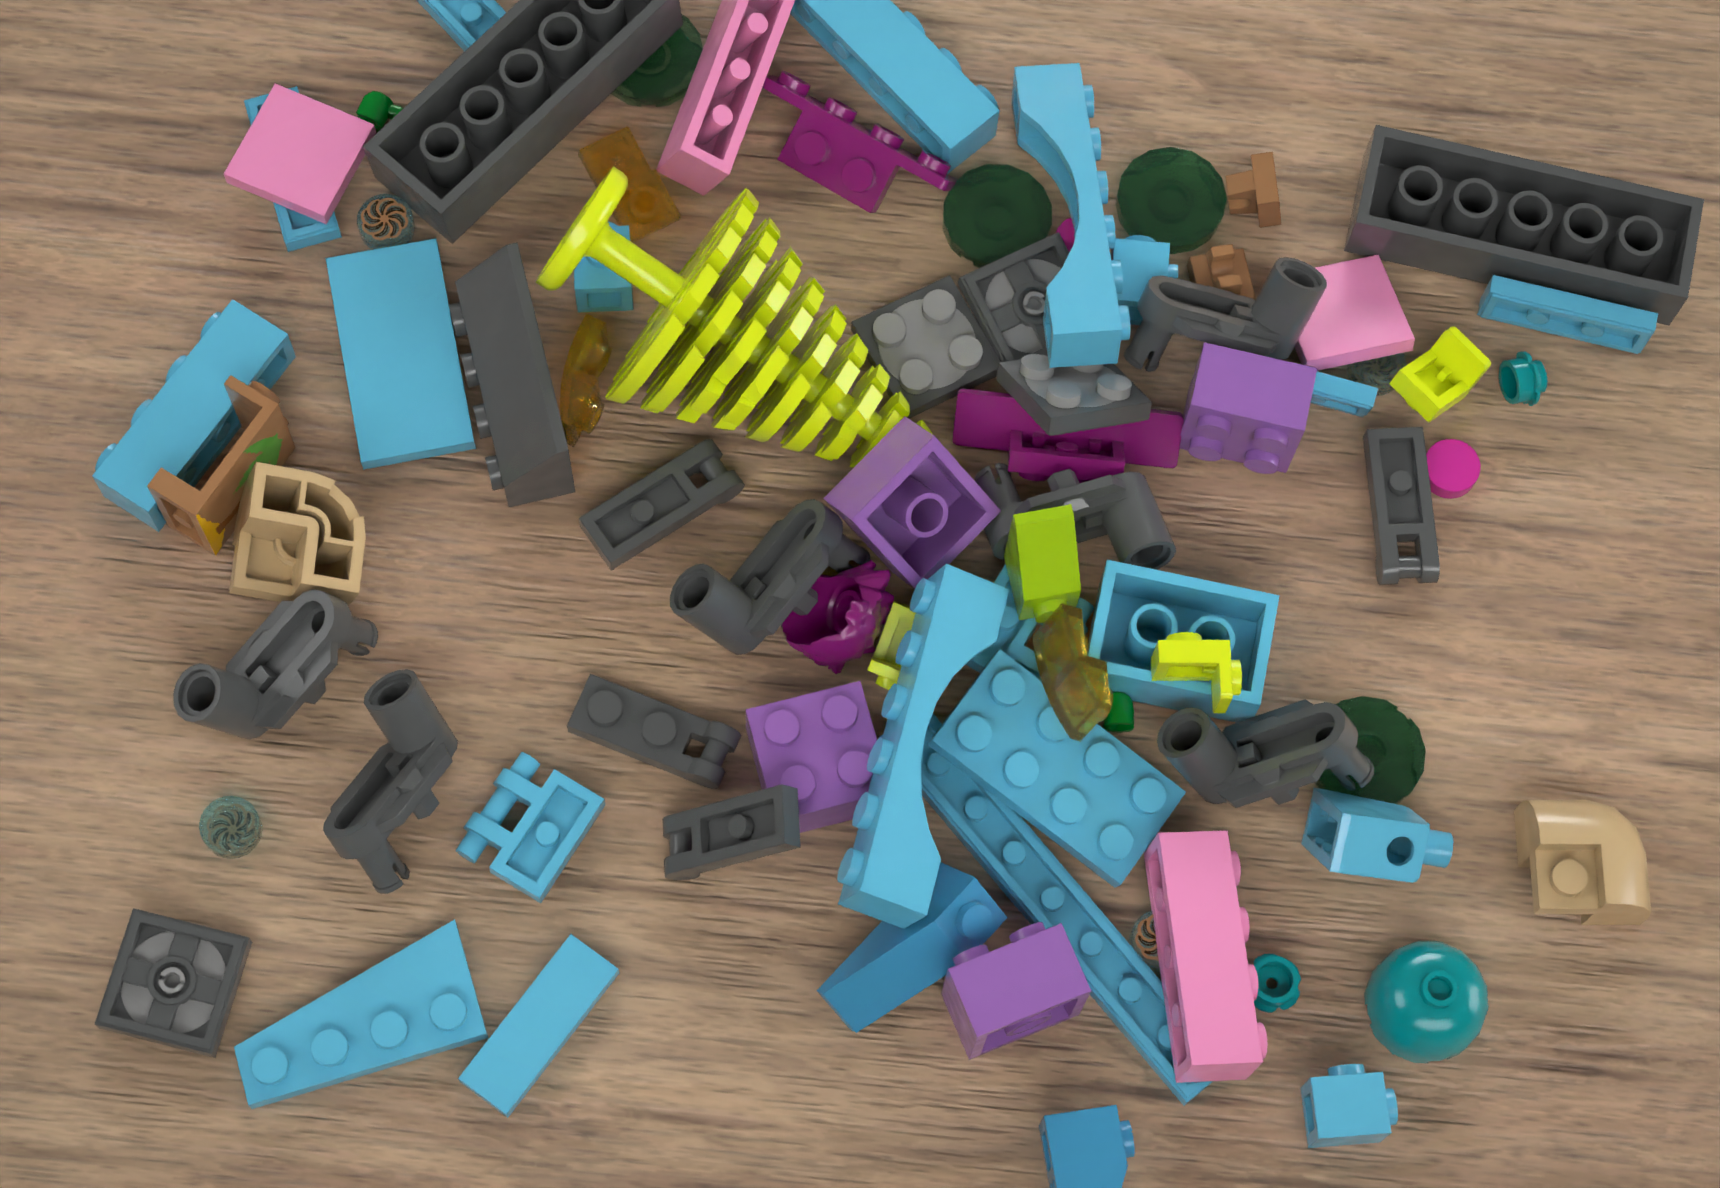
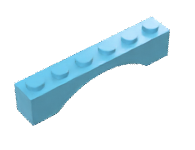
[1011,63,1130,368]
[837,564,1010,929]

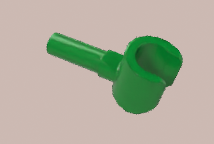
[356,91,404,133]
[1056,688,1134,733]

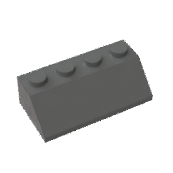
[449,242,575,507]

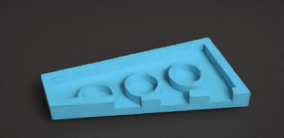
[234,919,488,1109]

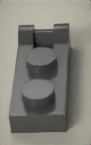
[1363,427,1440,585]
[579,439,745,571]
[567,674,742,789]
[662,784,801,880]

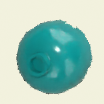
[1364,941,1489,1063]

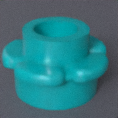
[1499,351,1548,406]
[1253,954,1301,1013]

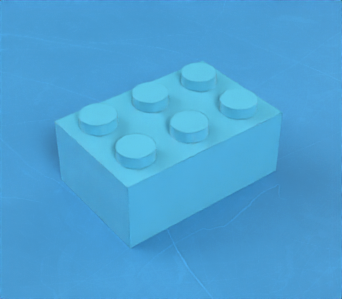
[1079,559,1280,723]

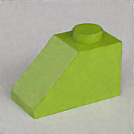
[1004,504,1081,623]

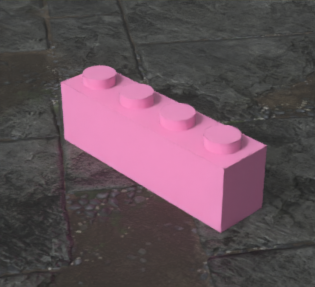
[656,0,795,196]
[1144,830,1268,1083]

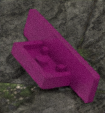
[762,71,960,213]
[952,389,1184,483]

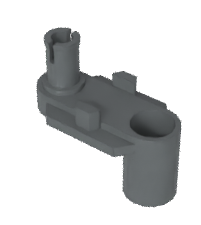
[1124,257,1327,372]
[975,463,1176,570]
[670,499,871,655]
[173,590,378,740]
[323,669,458,894]
[1157,699,1374,808]

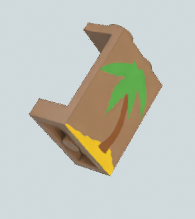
[147,375,296,556]

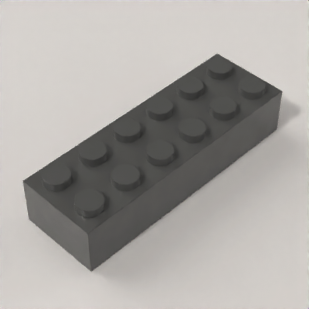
[363,0,683,244]
[1344,125,1704,326]

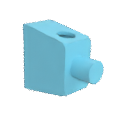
[1301,788,1453,883]

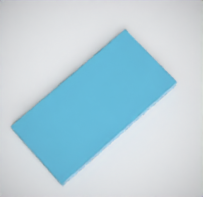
[326,238,476,470]

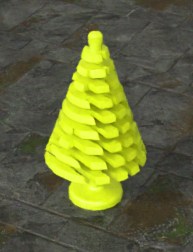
[536,166,933,468]

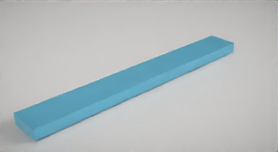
[879,714,1213,1106]

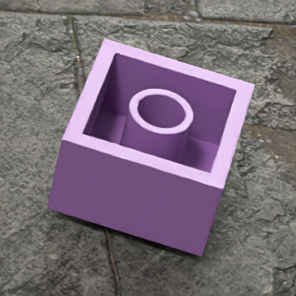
[1180,342,1317,474]
[823,416,1001,589]
[745,681,877,833]
[941,922,1091,1060]

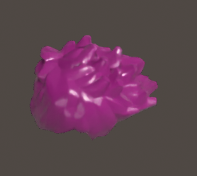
[781,560,894,674]

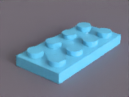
[927,649,1186,888]

